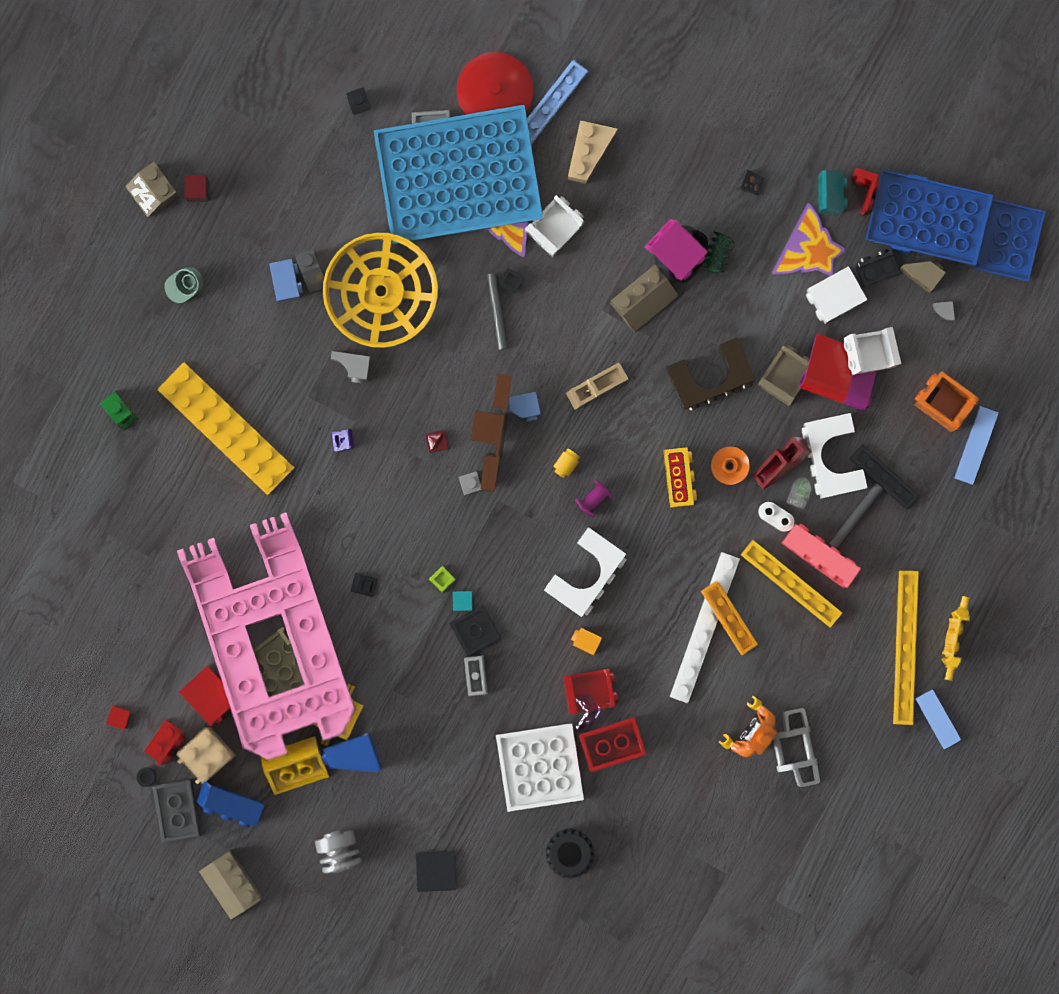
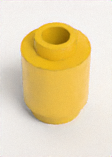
[553,449,580,478]

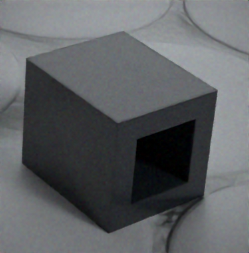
[346,87,371,115]

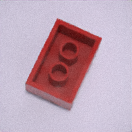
[579,717,646,772]

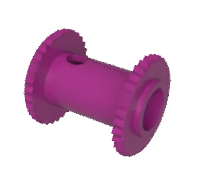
[575,480,614,518]

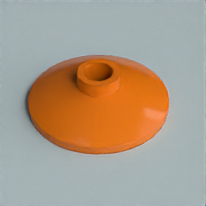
[711,446,749,485]

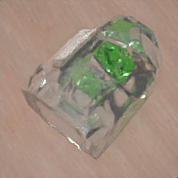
[786,476,811,510]

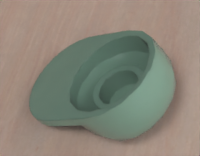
[165,267,204,303]

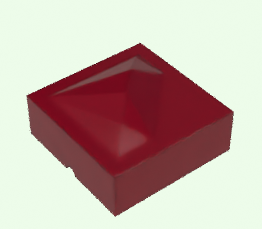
[425,430,448,453]

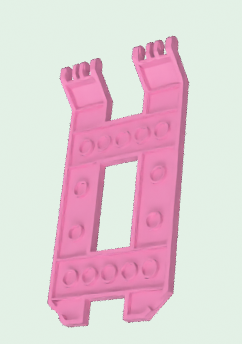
[177,512,355,760]

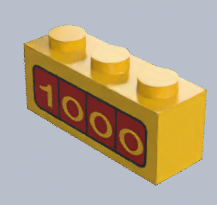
[664,447,697,508]

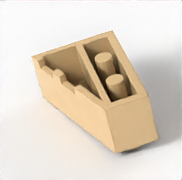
[568,121,618,184]

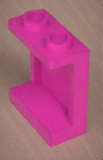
[645,219,707,280]

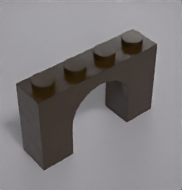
[666,337,755,412]

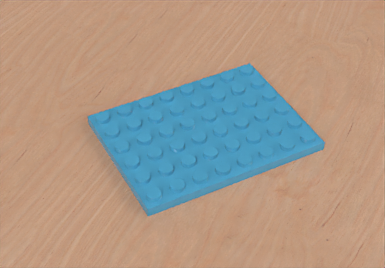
[373,105,543,244]

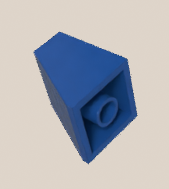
[322,733,382,772]

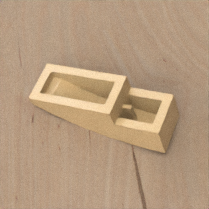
[566,363,628,410]

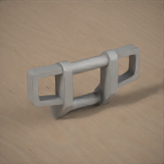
[773,708,820,787]

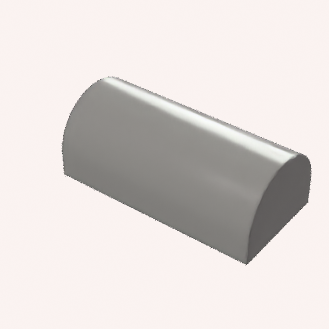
[464,656,488,696]

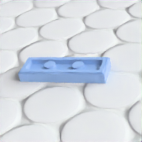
[915,689,961,749]

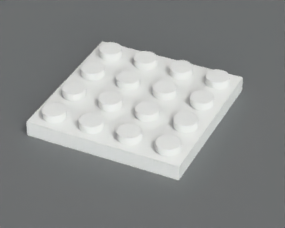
[496,723,584,812]

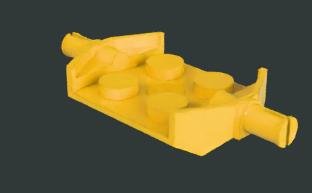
[941,596,970,681]

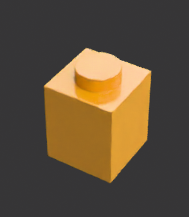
[571,628,602,655]

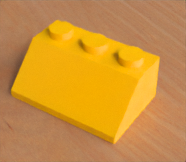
[260,736,329,795]

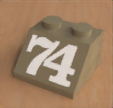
[125,162,179,218]

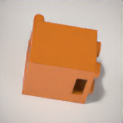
[915,371,979,432]

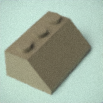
[610,265,678,332]
[199,850,263,919]

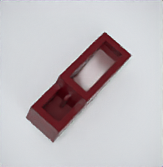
[752,437,812,489]

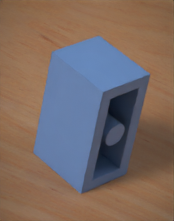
[269,259,303,303]

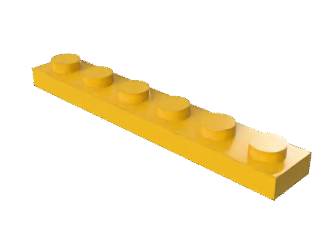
[741,540,842,628]

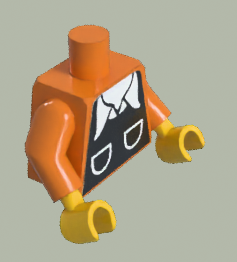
[719,696,777,757]

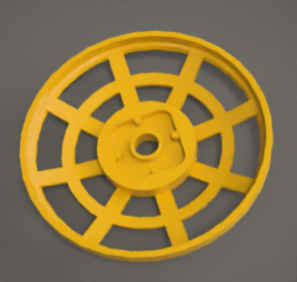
[323,233,438,348]

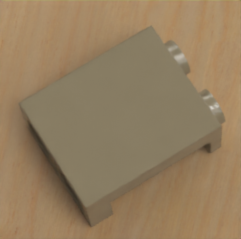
[757,345,809,406]

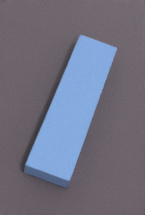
[954,406,998,485]

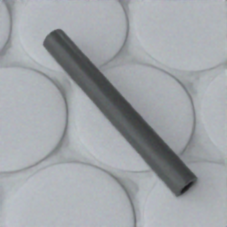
[487,273,508,350]
[829,484,883,549]

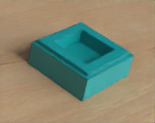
[453,591,472,611]

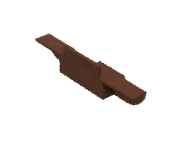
[471,374,512,491]

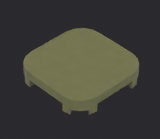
[253,627,305,698]

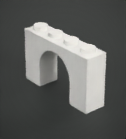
[802,413,867,499]
[544,527,627,617]

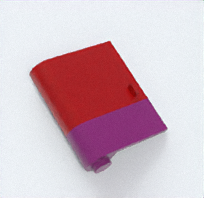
[799,333,877,411]

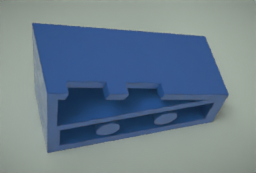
[196,781,264,827]

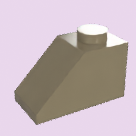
[899,261,946,293]

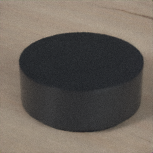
[136,767,156,787]

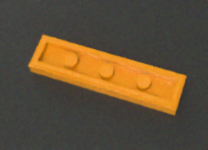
[701,581,758,655]

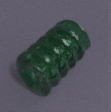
[700,231,735,274]

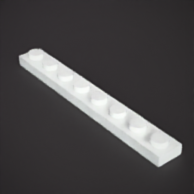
[670,552,740,703]

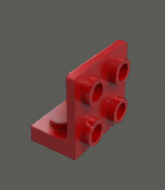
[850,168,880,216]
[144,720,186,766]

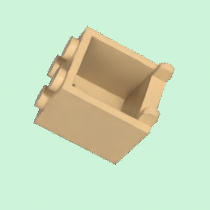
[177,727,236,784]

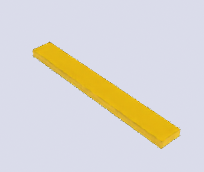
[893,571,919,725]

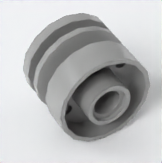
[314,830,362,873]

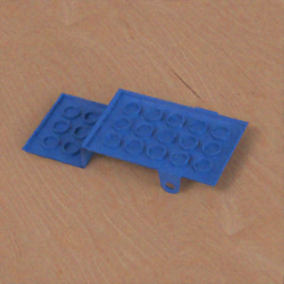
[865,169,1046,281]

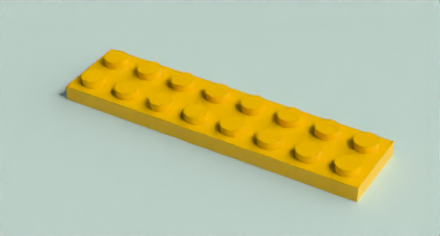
[157,362,294,495]

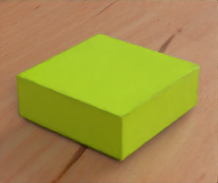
[429,566,456,593]

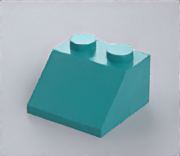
[818,170,847,214]

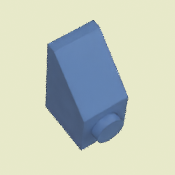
[508,392,541,422]

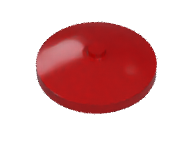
[457,52,533,115]

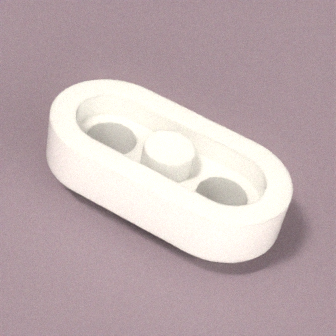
[758,502,794,532]

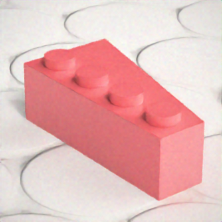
[781,524,860,588]

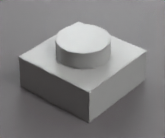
[458,471,482,495]

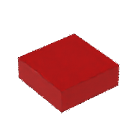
[106,706,131,730]

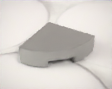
[933,301,955,321]

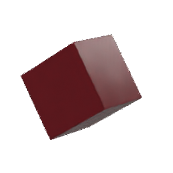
[185,175,209,202]

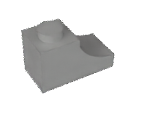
[331,351,371,383]

